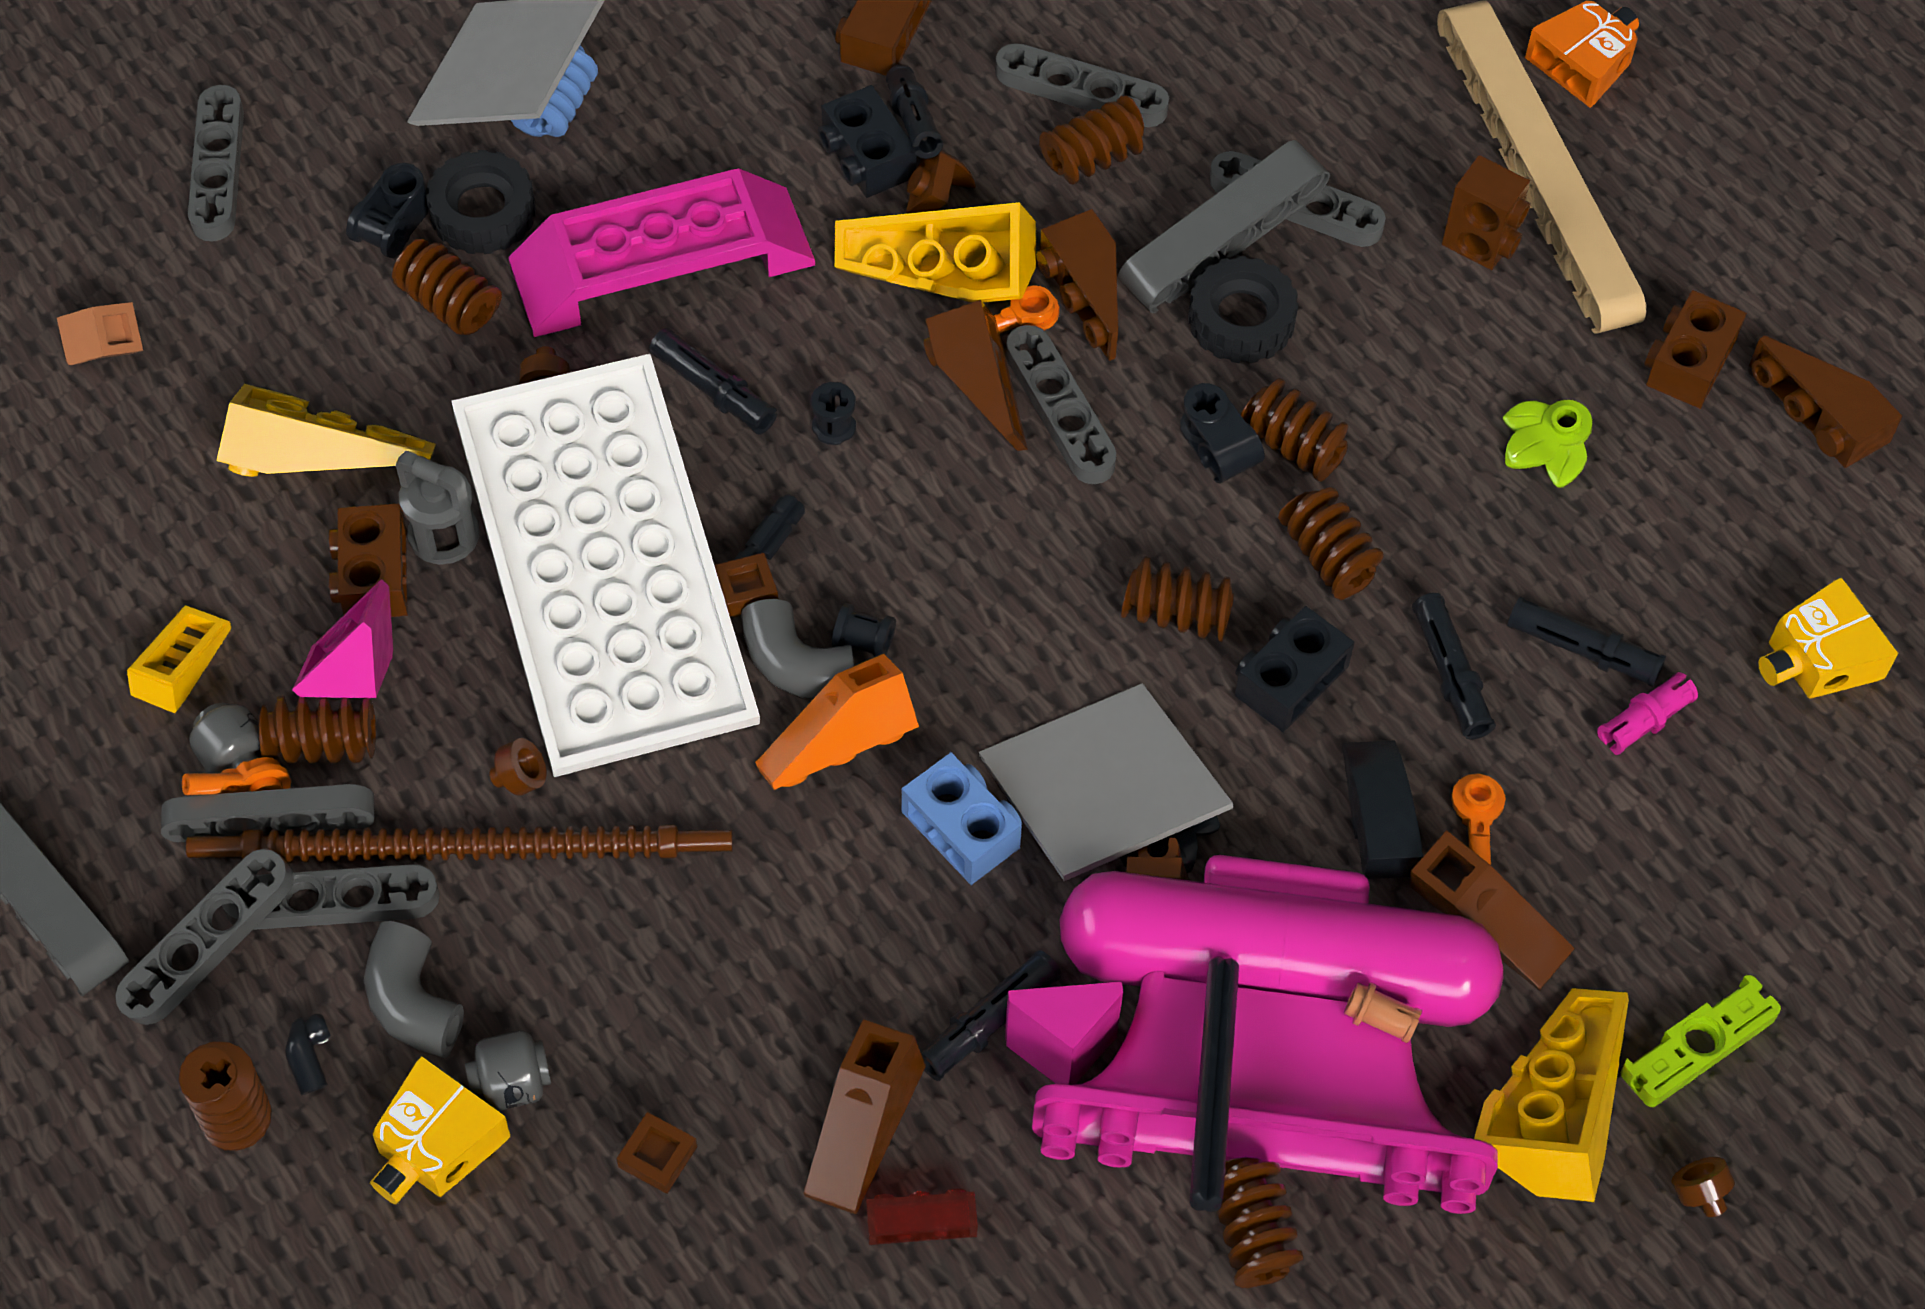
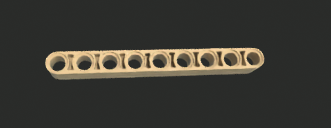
[1437,0,1646,334]

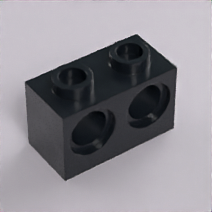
[818,85,917,198]
[1235,606,1355,733]

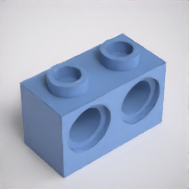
[902,752,1022,885]

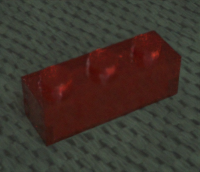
[866,1189,978,1245]

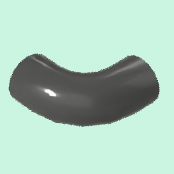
[741,599,854,699]
[364,921,464,1058]

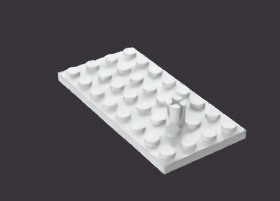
[452,354,760,777]

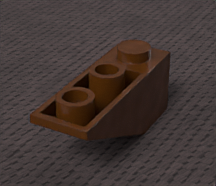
[1036,209,1118,361]
[1749,336,1903,468]
[1411,830,1575,991]
[804,1019,926,1214]

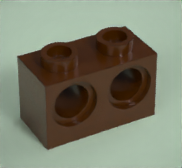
[1442,155,1531,270]
[1644,290,1747,409]
[329,503,408,617]

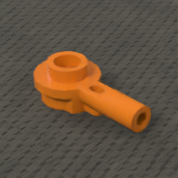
[994,286,1060,334]
[182,757,291,795]
[1451,774,1506,865]

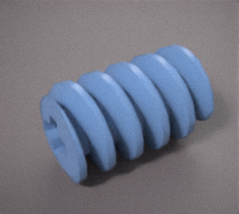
[511,45,598,137]

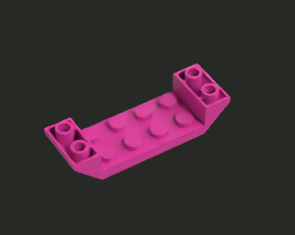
[508,168,815,337]

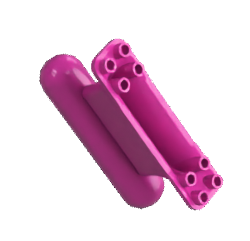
[1032,855,1504,1214]

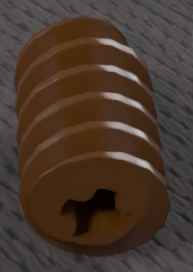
[1039,95,1144,185]
[392,239,502,335]
[1241,378,1349,482]
[1278,487,1384,600]
[1121,556,1234,643]
[259,696,376,763]
[179,1041,272,1150]
[1217,1157,1304,1288]

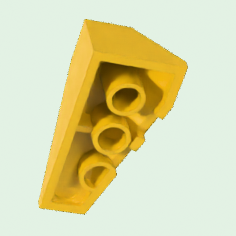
[834,202,1036,302]
[216,384,436,477]
[1474,988,1629,1202]

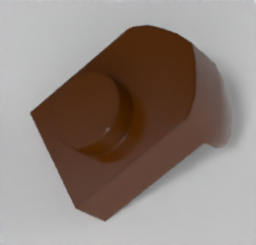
[906,150,976,214]

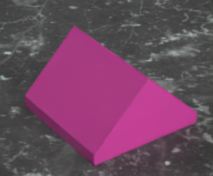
[292,579,393,698]
[1005,982,1123,1085]

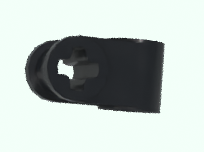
[346,163,429,258]
[1180,383,1265,484]

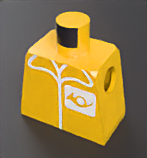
[1758,578,1898,699]
[370,1056,510,1204]

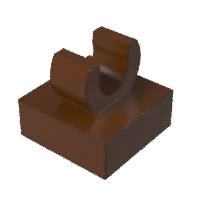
[714,553,778,617]
[1126,838,1189,880]
[616,1112,697,1194]

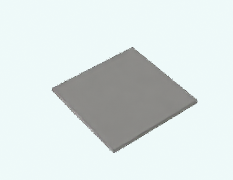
[407,0,605,126]
[979,683,1233,881]

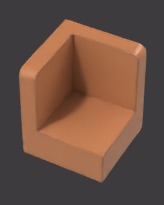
[57,302,143,365]

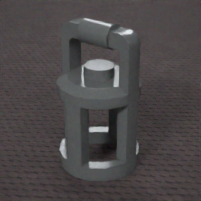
[396,451,479,565]

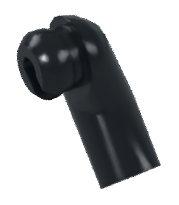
[285,1014,331,1096]

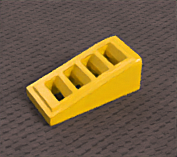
[127,605,231,713]

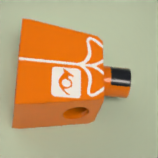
[1525,0,1639,108]

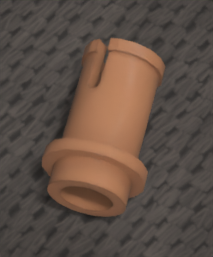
[1344,982,1422,1043]

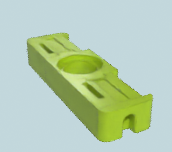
[1620,975,1781,1107]

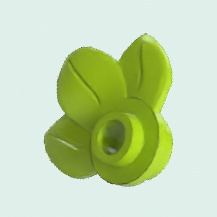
[1503,400,1592,488]

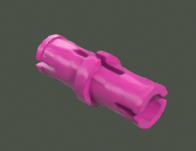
[1597,672,1698,755]

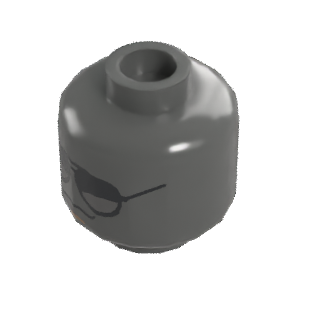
[189,702,262,773]
[465,1030,551,1111]

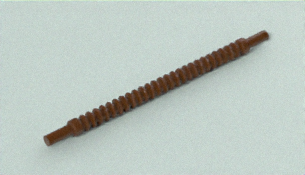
[186,824,733,863]

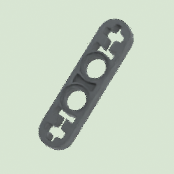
[995,43,1169,127]
[188,85,244,241]
[1209,151,1386,247]
[1006,325,1117,484]
[161,784,374,842]
[115,849,294,1025]
[222,865,440,930]

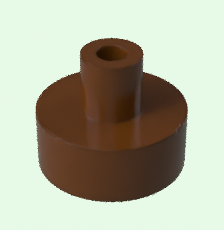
[519,346,570,385]
[489,738,547,796]
[1672,1157,1735,1217]

